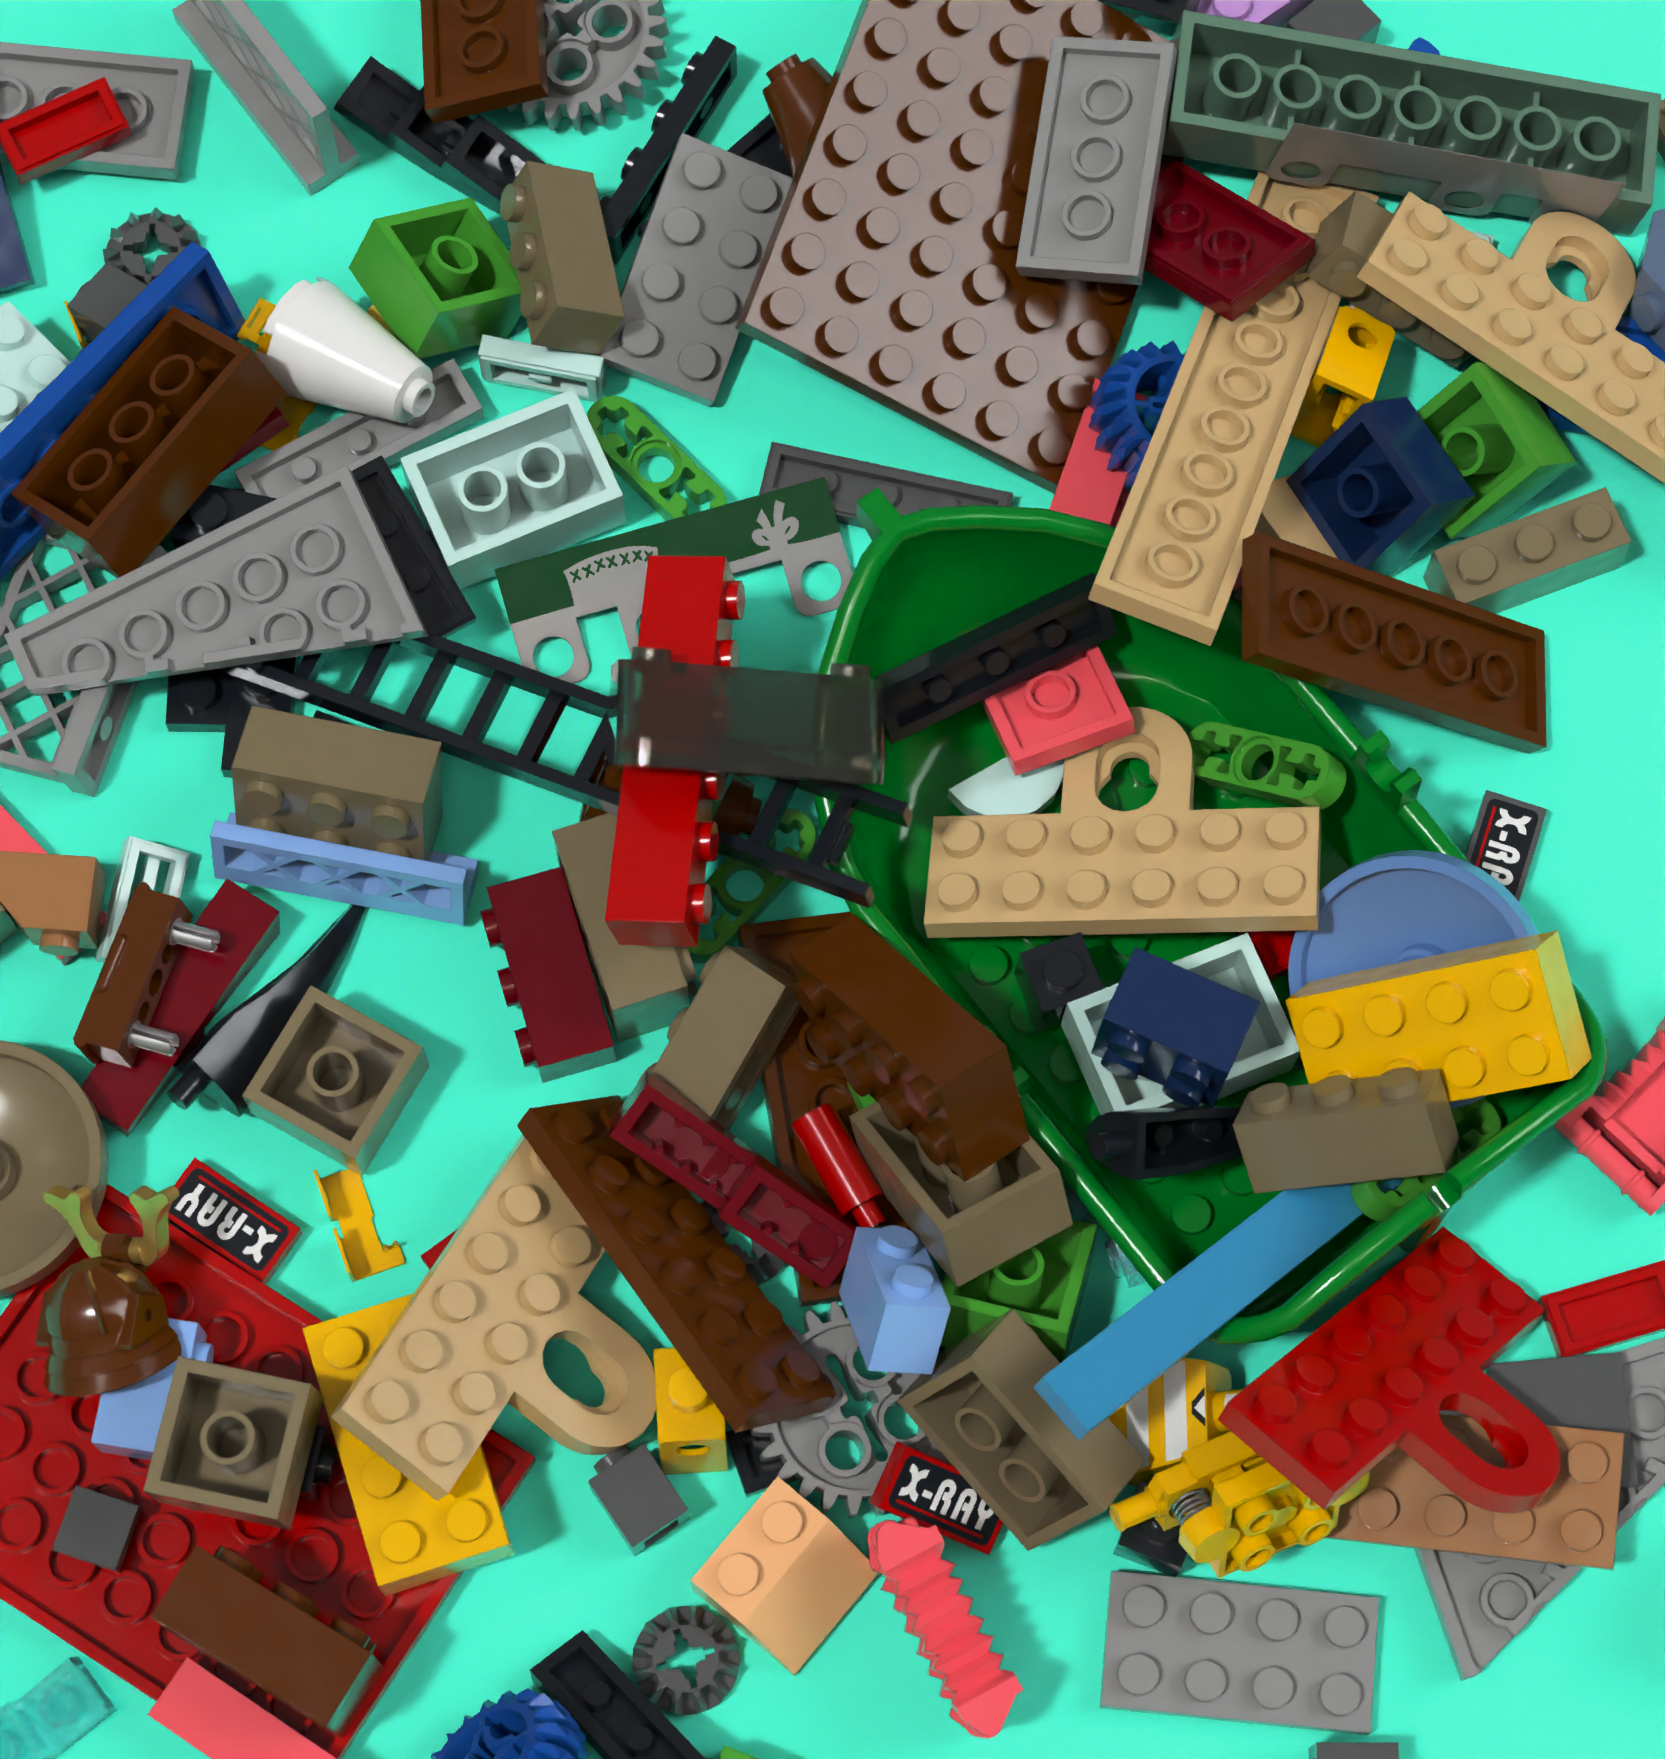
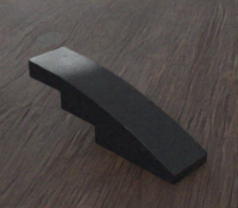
[334,56,546,215]

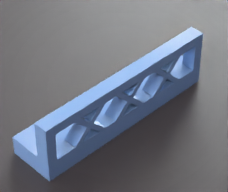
[210,812,478,926]

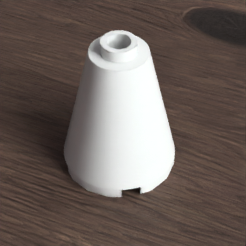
[257,277,435,423]

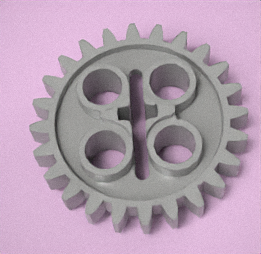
[505,0,669,131]
[750,1301,950,1518]

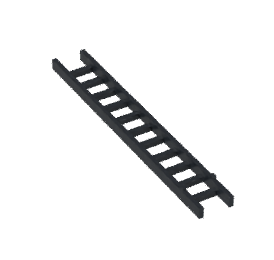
[217,632,913,908]

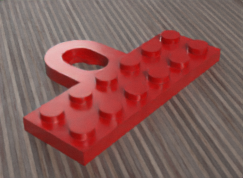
[1218,1226,1560,1514]

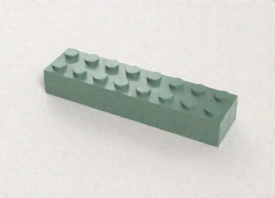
[1162,10,1662,235]

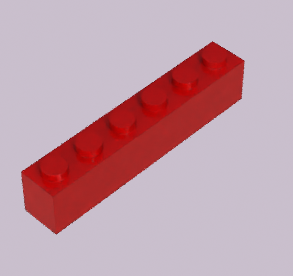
[605,555,745,947]

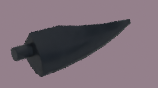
[167,904,366,1117]
[1085,1106,1242,1180]

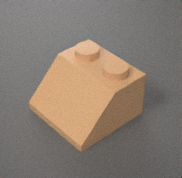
[691,1476,879,1676]

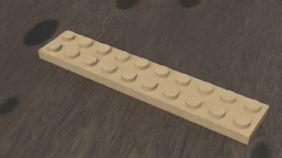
[1088,171,1379,646]

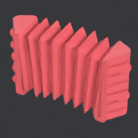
[1554,1017,1665,1217]
[867,1517,1023,1739]

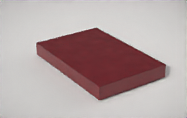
[1144,159,1315,322]

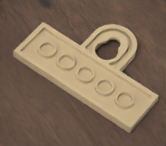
[1356,191,1665,484]
[924,707,1322,938]
[330,1134,656,1501]

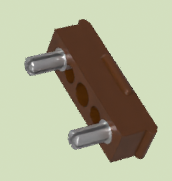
[73,882,220,1068]

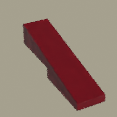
[81,879,280,1137]
[609,1070,856,1290]

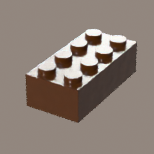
[10,306,287,578]
[790,914,1030,1182]

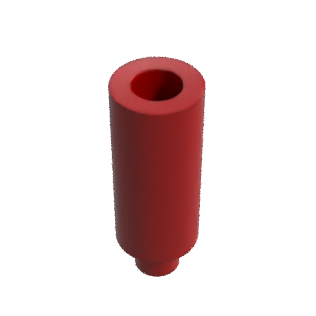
[791,1103,887,1228]

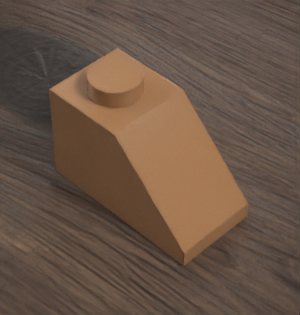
[0,851,106,956]

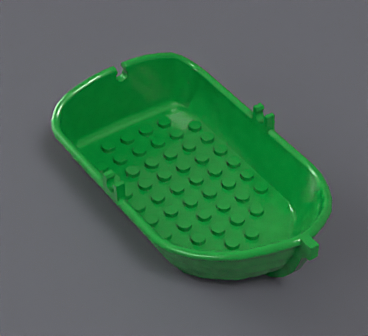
[810,487,1607,1344]

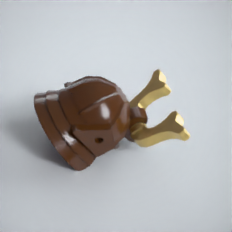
[35,1185,181,1396]

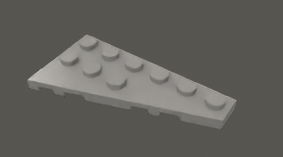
[4,465,429,696]

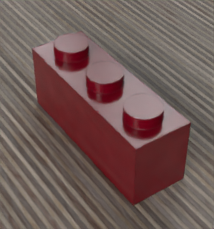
[480,867,617,1083]

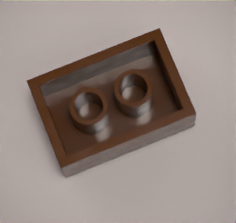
[151,1545,385,1738]

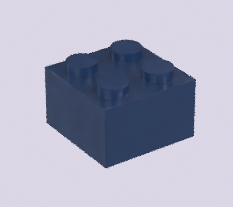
[1286,396,1475,574]
[1091,947,1260,1107]

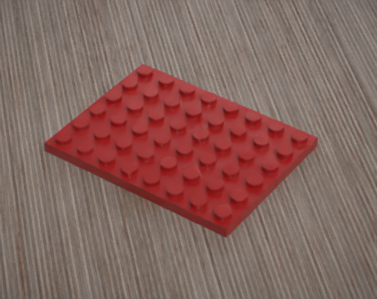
[0,1184,536,1759]

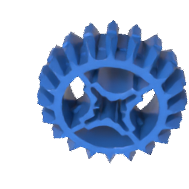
[1088,340,1186,488]
[430,1688,590,1759]

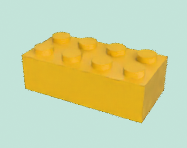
[1285,930,1592,1102]
[303,1293,515,1596]

